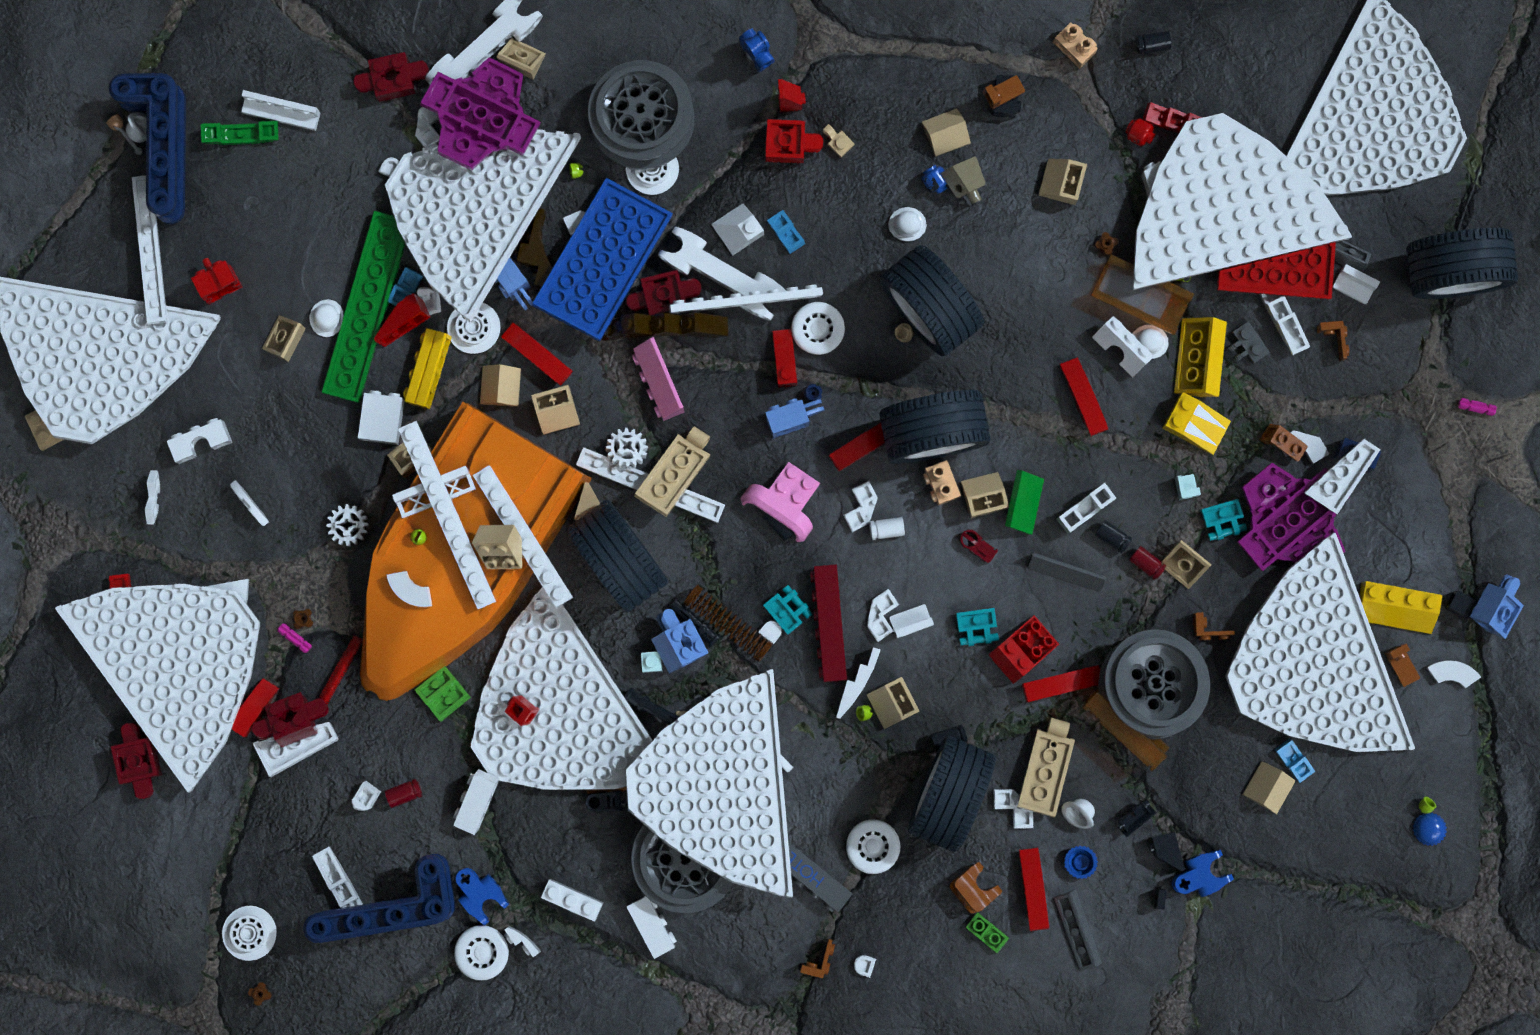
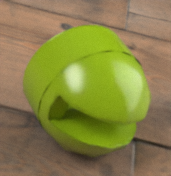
[569,163,584,179]
[410,529,427,545]
[856,705,873,721]
[1419,797,1436,814]

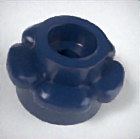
[804,384,822,402]

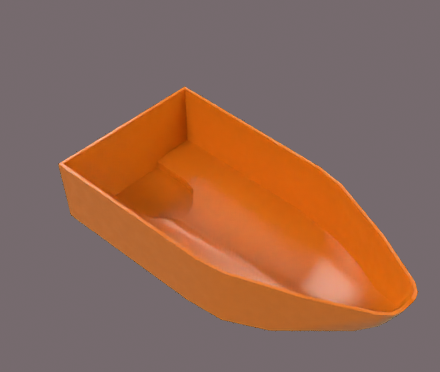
[360,402,592,701]

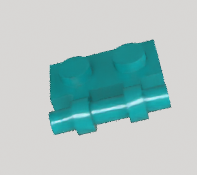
[1201,499,1247,541]
[763,585,812,635]
[956,608,999,646]

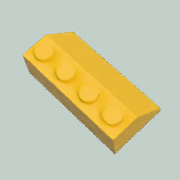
[1174,317,1227,397]
[1359,581,1442,634]

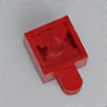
[766,119,823,163]

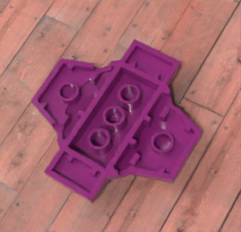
[420,57,541,171]
[1237,463,1350,571]

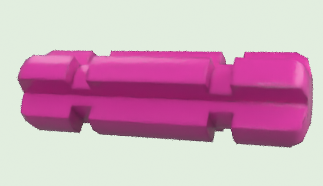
[1458,398,1497,416]
[277,623,312,653]

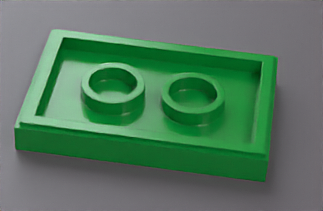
[1005,470,1044,535]

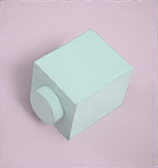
[641,652,663,673]

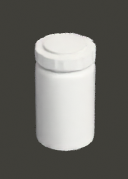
[869,517,905,540]

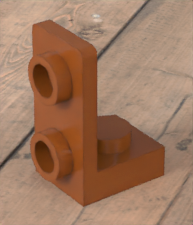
[983,75,1025,110]
[1317,321,1349,361]
[1260,424,1308,461]
[1193,612,1235,640]
[1384,643,1420,687]
[800,938,835,978]

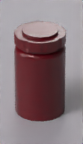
[1129,545,1166,581]
[385,779,423,808]

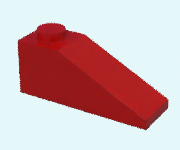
[778,79,806,112]
[374,293,430,347]
[773,329,797,388]

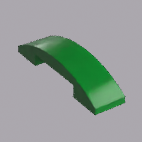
[201,121,279,145]

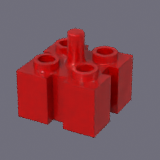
[191,258,243,305]

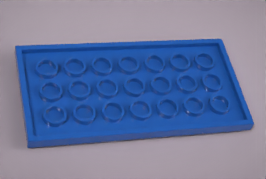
[532,178,673,342]

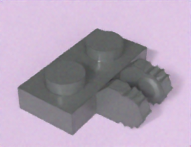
[1226,321,1270,364]

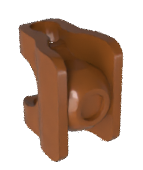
[949,862,1002,914]

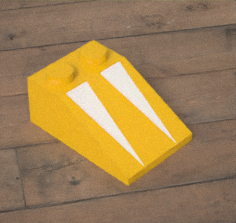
[1162,392,1231,455]

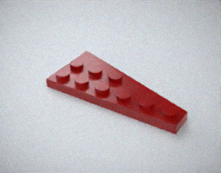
[1217,242,1336,299]

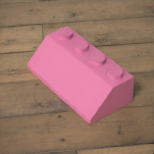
[632,337,684,421]

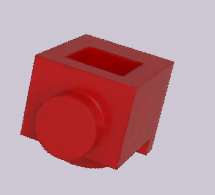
[504,695,540,726]

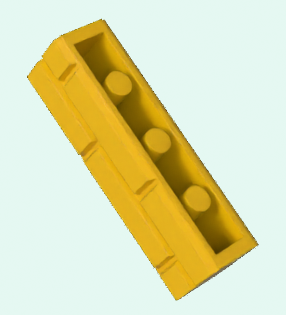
[403,328,452,409]

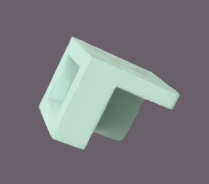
[1175,474,1201,500]

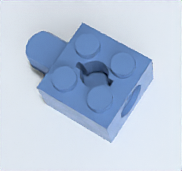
[495,258,533,310]
[765,398,825,439]
[1470,575,1524,639]
[651,609,708,674]

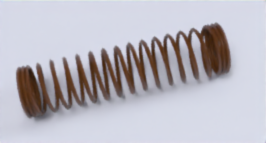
[683,584,773,662]

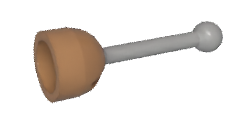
[106,114,142,155]

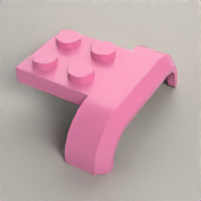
[741,462,820,542]

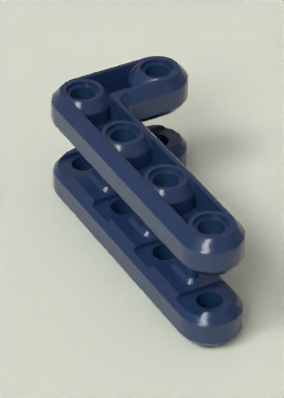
[108,73,186,225]
[303,853,456,943]

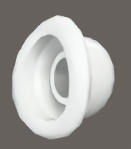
[126,112,147,143]
[888,207,927,241]
[309,299,344,337]
[1132,325,1168,359]
[1062,799,1095,829]

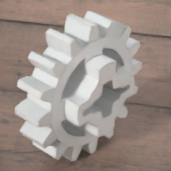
[606,428,648,470]
[326,504,369,546]

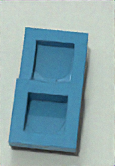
[767,210,805,254]
[388,267,424,306]
[1274,738,1315,783]

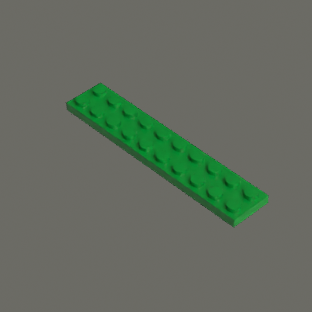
[322,211,406,403]

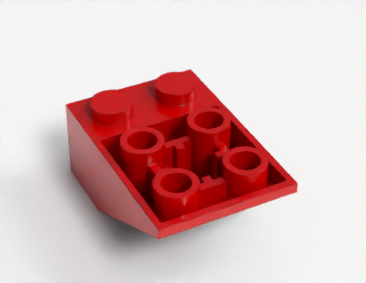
[988,615,1059,684]

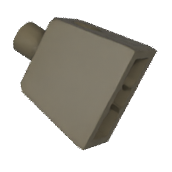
[941,156,985,204]

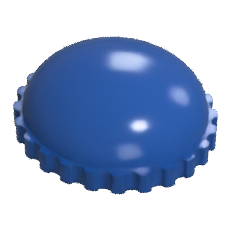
[1413,812,1447,846]
[1064,846,1098,879]

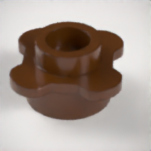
[1096,232,1118,255]
[293,609,313,629]
[248,982,272,1006]

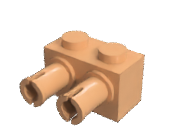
[1053,22,1098,69]
[923,460,961,506]

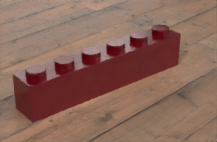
[810,564,847,682]

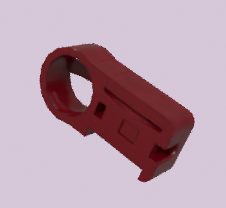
[960,530,998,563]

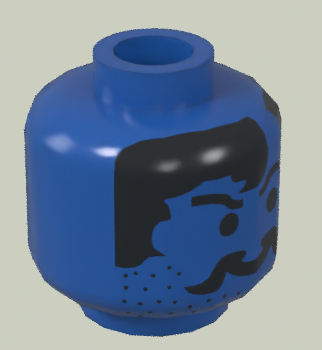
[921,165,947,194]

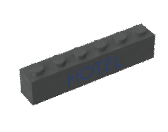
[788,841,852,912]

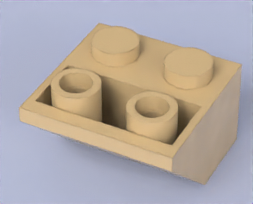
[1039,159,1087,205]
[531,385,580,435]
[961,472,1009,518]
[472,525,522,569]
[867,677,919,729]

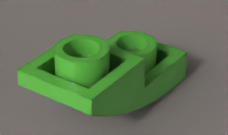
[966,913,1009,954]

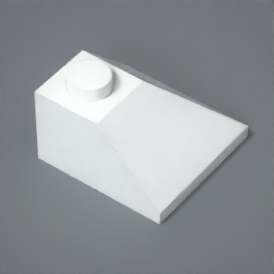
[711,203,764,256]

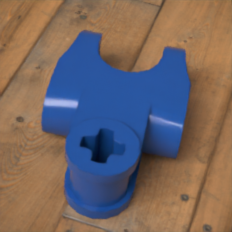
[739,28,775,72]
[1172,850,1234,897]
[456,868,509,926]

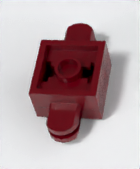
[354,52,429,102]
[627,270,701,315]
[252,692,329,748]
[111,723,162,799]

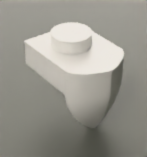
[417,287,441,315]
[352,781,381,811]

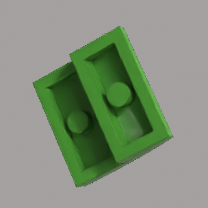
[415,666,471,722]

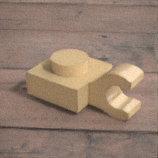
[822,124,855,158]

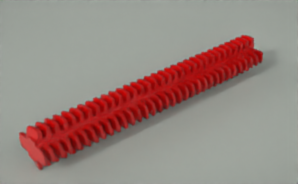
[319,635,363,704]

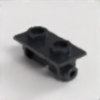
[1116,799,1157,837]

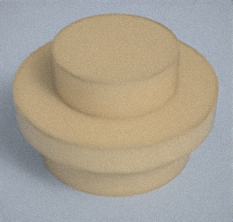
[895,323,913,342]

